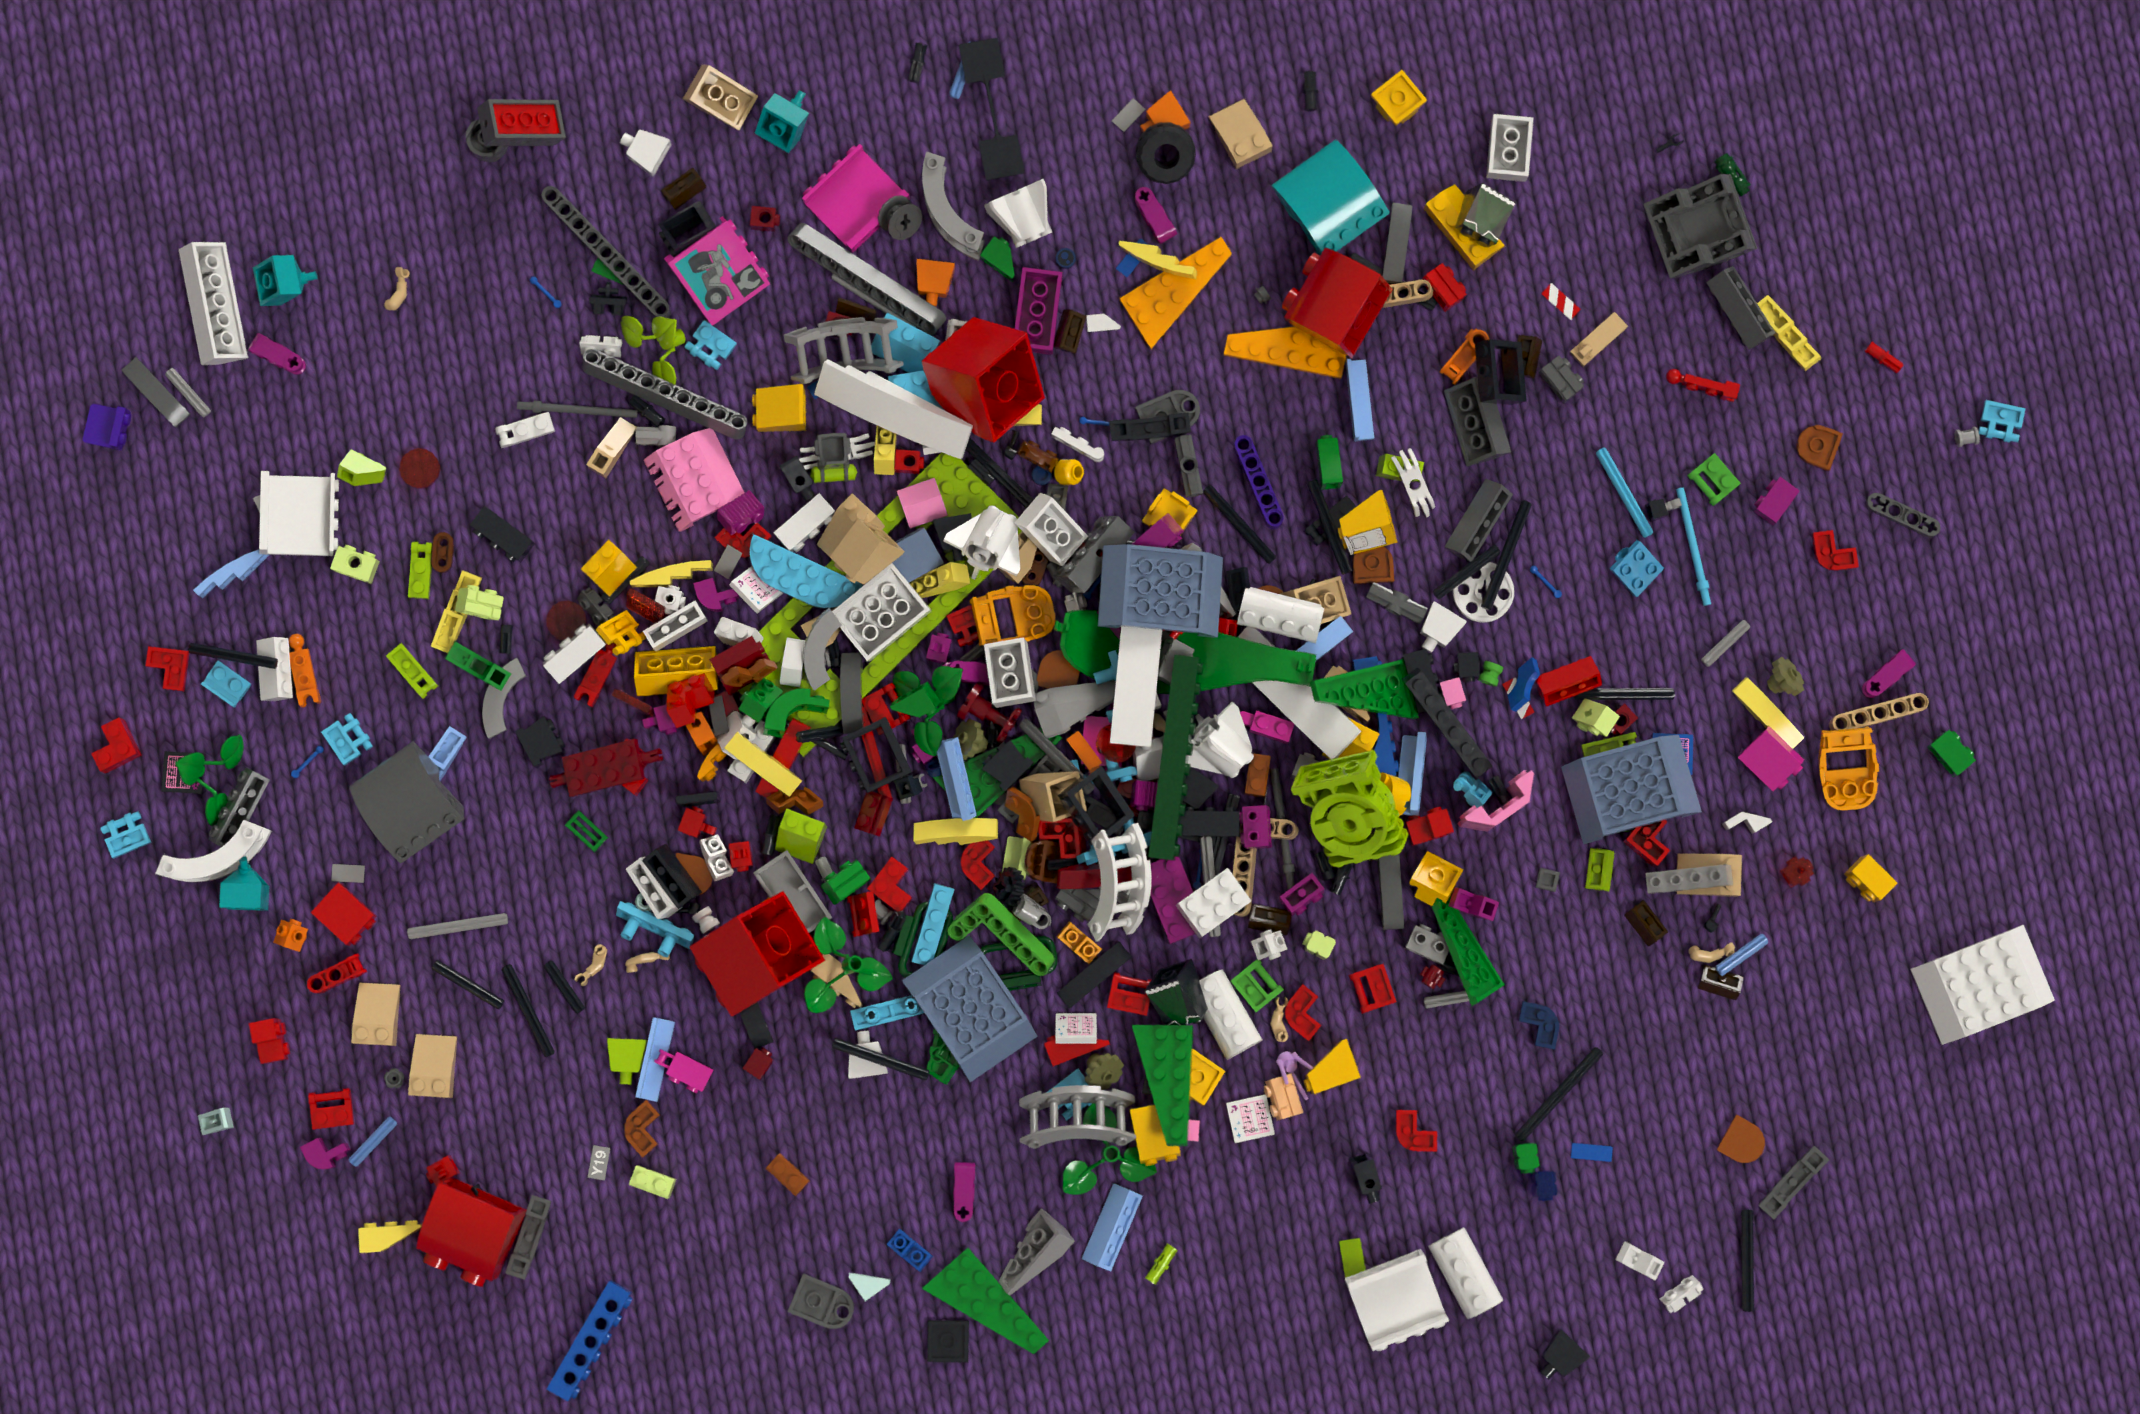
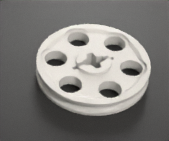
[1453,562,1514,623]

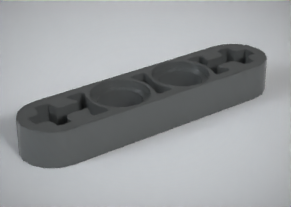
[1866,493,1941,538]

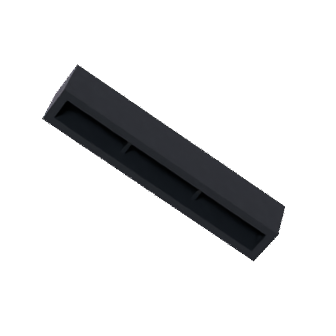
[1401,667,1493,778]

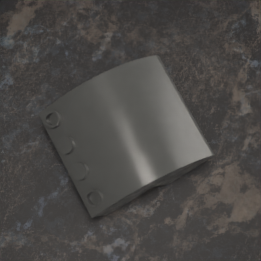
[1643,174,1758,278]
[350,741,464,864]

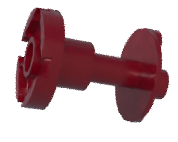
[957,683,1022,743]

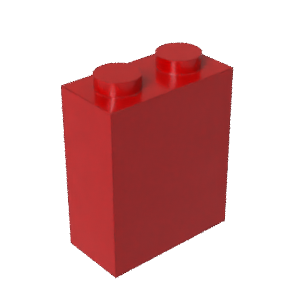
[311,882,377,946]

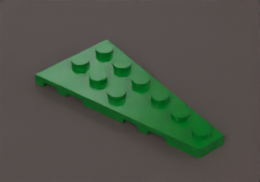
[1309,659,1419,719]
[932,727,1062,818]
[1432,897,1504,1006]
[1132,1025,1193,1146]
[922,1248,1049,1354]

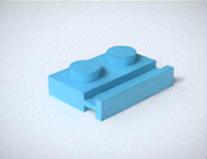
[201,661,252,708]

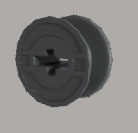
[878,195,922,240]

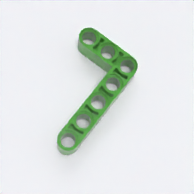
[947,893,1054,976]

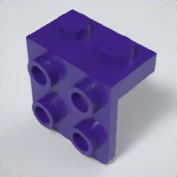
[83,404,131,451]

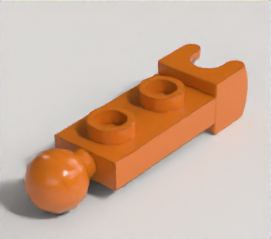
[289,634,321,708]

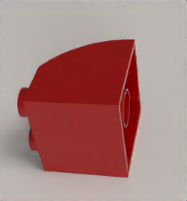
[1282,248,1393,359]
[922,317,1045,443]
[689,891,826,1017]
[416,1177,527,1287]

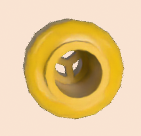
[1054,459,1084,485]

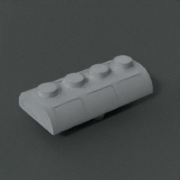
[753,850,832,934]

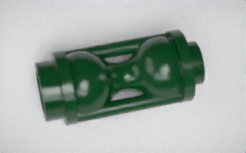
[1714,153,1751,197]

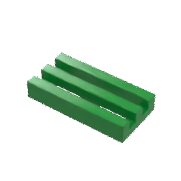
[565,810,609,852]

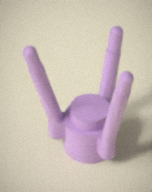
[1276,1051,1313,1100]

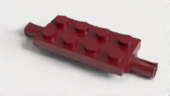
[549,739,663,797]

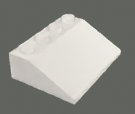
[832,563,932,662]

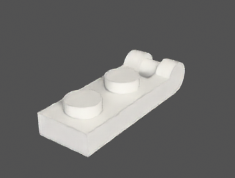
[495,412,555,448]
[1051,427,1104,462]

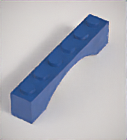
[1352,656,1399,776]

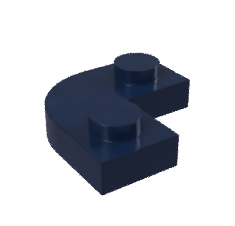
[1518,1001,1559,1050]

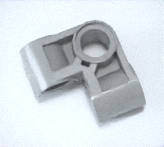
[1012,894,1051,929]

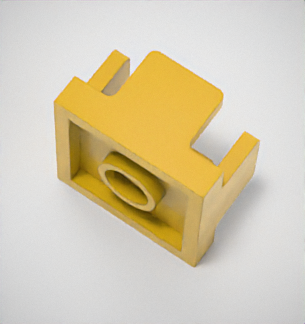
[1371,70,1427,126]
[1142,488,1198,536]
[1409,851,1463,906]
[1190,1049,1225,1106]

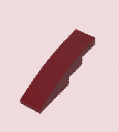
[1057,862,1132,889]

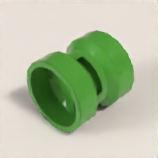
[1478,661,1503,687]

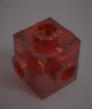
[1779,856,1814,888]

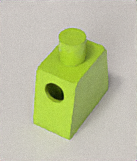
[607,1038,648,1085]

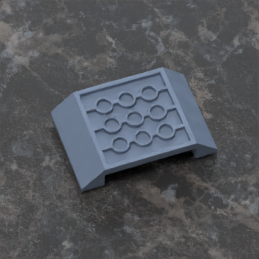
[1098,544,1223,638]
[1561,735,1702,844]
[902,936,1037,1082]

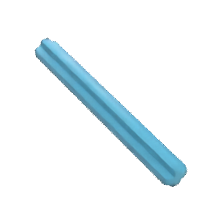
[1596,447,1653,538]

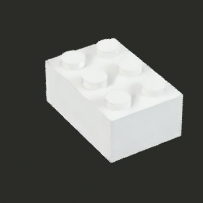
[1486,114,1533,182]
[1015,493,1088,566]
[543,624,606,684]
[984,637,1036,708]
[1176,868,1251,939]

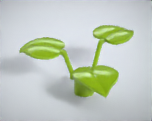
[621,316,685,385]

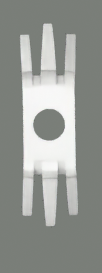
[799,433,875,470]
[1391,448,1435,517]

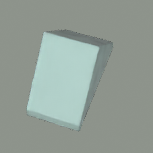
[198,1108,234,1135]
[849,1272,891,1301]

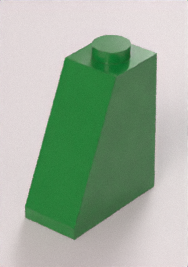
[1316,435,1343,490]

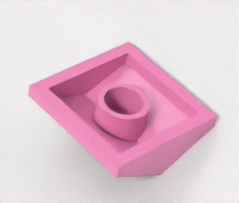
[897,478,948,529]

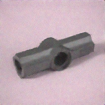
[1174,435,1203,498]
[1366,582,1428,624]

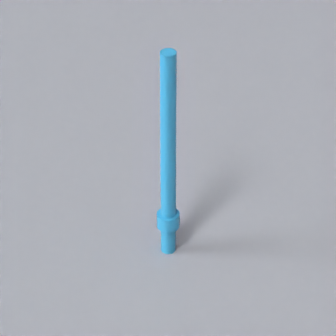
[1676,488,1711,606]

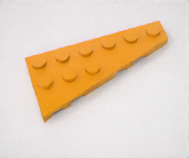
[1119,237,1232,349]
[1224,327,1346,379]

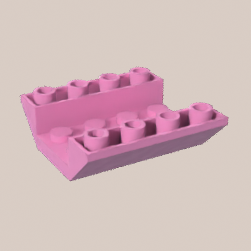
[1457,770,1534,832]

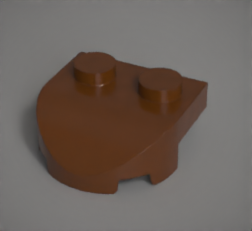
[1016,440,1059,473]
[1024,840,1061,883]

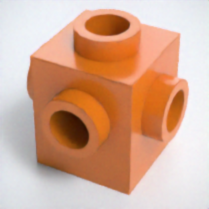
[273,918,308,952]

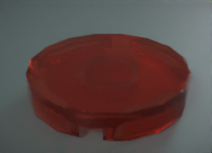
[399,448,440,489]
[546,601,587,640]
[1095,724,1136,763]

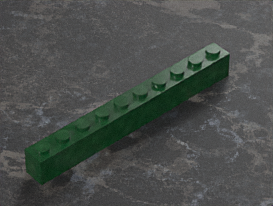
[1149,655,1204,861]

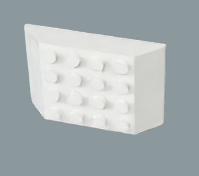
[1910,925,2055,1045]

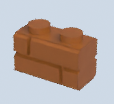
[1244,753,1271,798]
[766,1153,810,1196]

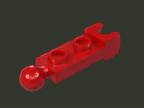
[1666,369,1740,402]
[574,642,617,707]

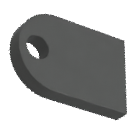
[1135,390,1200,444]
[788,1273,854,1329]

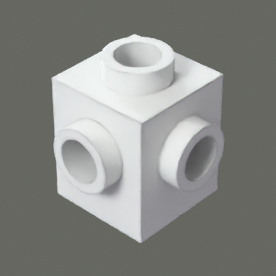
[655,585,686,615]
[1251,930,1287,960]

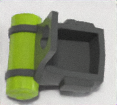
[811,433,857,483]

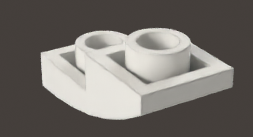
[699,834,734,881]

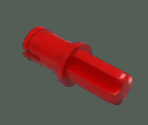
[1865,341,1903,373]

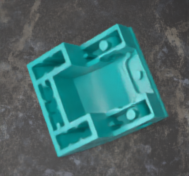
[1271,139,1390,255]

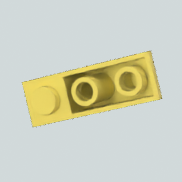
[874,426,897,475]
[910,562,970,598]
[359,1220,422,1253]

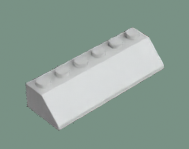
[179,242,248,365]

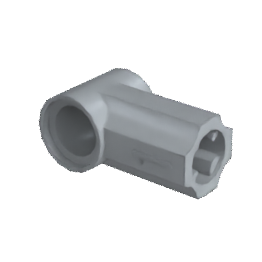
[636,425,676,448]

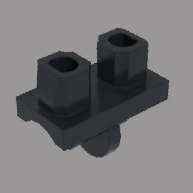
[589,282,628,316]

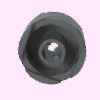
[466,119,508,162]

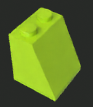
[775,808,827,864]

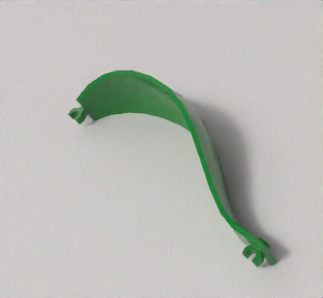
[1054,610,1316,694]

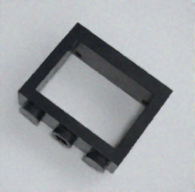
[658,201,716,257]
[1475,339,1527,405]
[840,717,912,793]
[1057,766,1135,846]

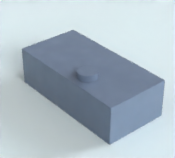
[863,526,944,586]

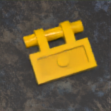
[596,610,646,656]

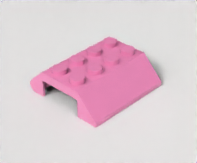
[644,428,744,532]

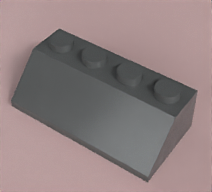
[1444,377,1511,467]

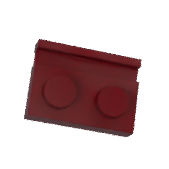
[854,792,893,837]

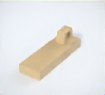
[1570,312,1628,367]

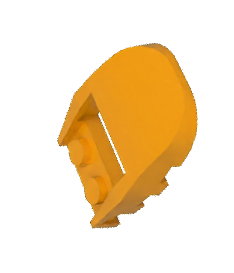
[970,585,1055,646]
[1818,726,1879,810]

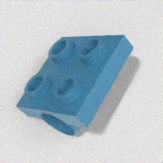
[1610,540,1664,597]

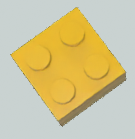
[1844,854,1898,902]

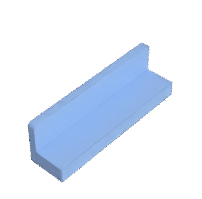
[1345,358,1374,441]
[1398,732,1427,816]
[937,737,977,821]
[635,1017,675,1102]
[1082,1184,1143,1271]

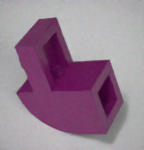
[693,578,740,612]
[1448,887,1499,921]
[300,1138,351,1169]

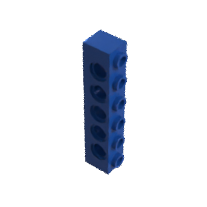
[547,1280,633,1402]

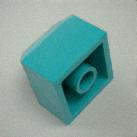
[755,90,809,153]
[253,255,318,306]
[219,856,269,911]

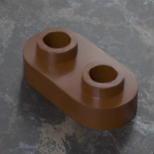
[431,532,454,573]
[1022,548,1049,586]

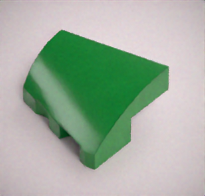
[927,1029,959,1085]

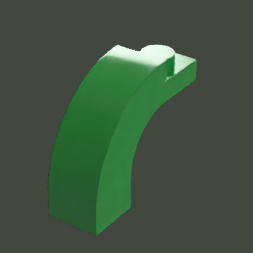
[444,641,512,691]
[762,688,830,738]

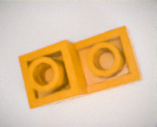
[697,743,727,782]
[1056,921,1102,964]

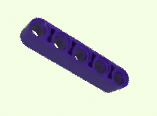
[1234,435,1284,529]

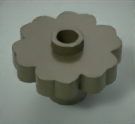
[1767,657,1804,696]
[952,719,988,760]
[1084,1053,1124,1090]

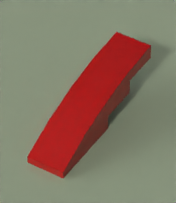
[755,718,811,797]

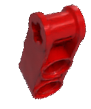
[307,953,367,994]

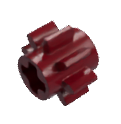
[1420,964,1446,990]

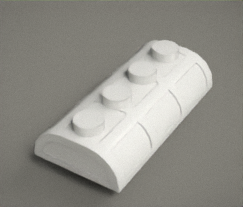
[1237,587,1324,644]
[1199,969,1263,1060]
[1428,1227,1503,1319]

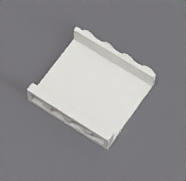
[259,471,339,556]
[1345,1249,1449,1351]

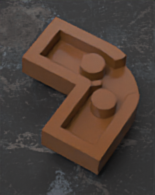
[722,659,777,687]
[766,787,823,816]
[1005,787,1040,842]
[624,1100,660,1158]

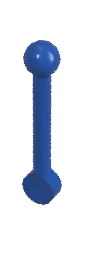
[530,276,562,308]
[1079,417,1109,426]
[1530,566,1562,598]
[1083,574,1101,600]
[291,746,324,778]
[1193,848,1202,889]

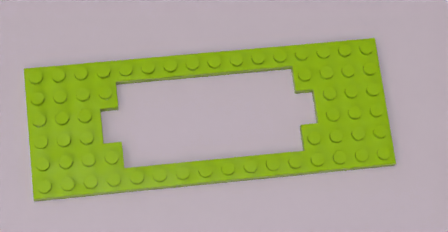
[738,452,1022,757]

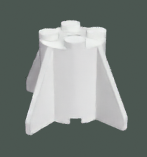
[984,179,1052,248]
[943,506,1020,580]
[1188,702,1254,778]

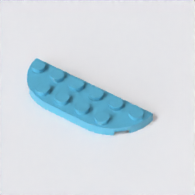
[750,534,863,609]

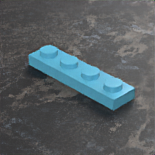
[911,883,954,965]

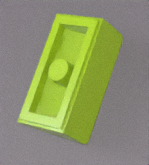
[1585,848,1614,892]
[1339,1238,1365,1278]

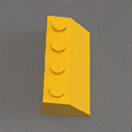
[1424,184,1505,271]
[634,646,718,696]

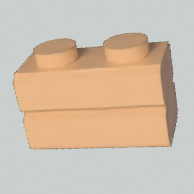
[1264,1073,1303,1120]

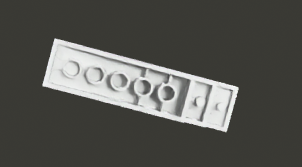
[814,359,973,459]
[1110,626,1162,747]
[1238,626,1362,759]

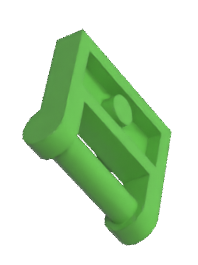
[1687,453,1741,506]
[1230,959,1284,1013]

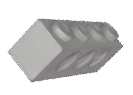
[1646,864,1733,894]

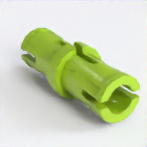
[1145,1243,1178,1285]

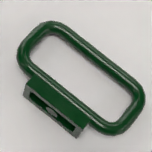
[892,902,953,978]
[980,936,1058,991]

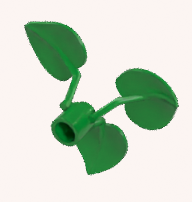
[893,666,962,756]
[175,734,244,826]
[804,917,893,1013]
[1063,1103,1157,1195]

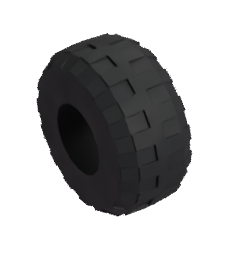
[1136,122,1196,184]

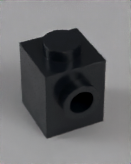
[1453,652,1480,683]

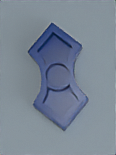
[1507,657,1540,712]

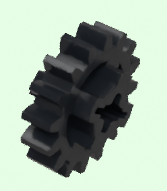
[992,867,1025,911]

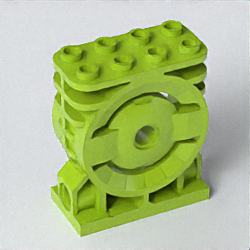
[1291,750,1408,867]

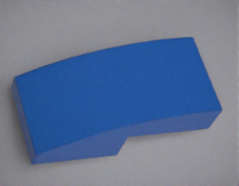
[887,1229,933,1272]

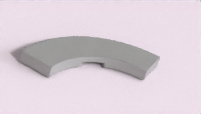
[803,608,841,691]
[482,658,526,739]

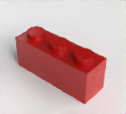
[1535,656,1602,707]

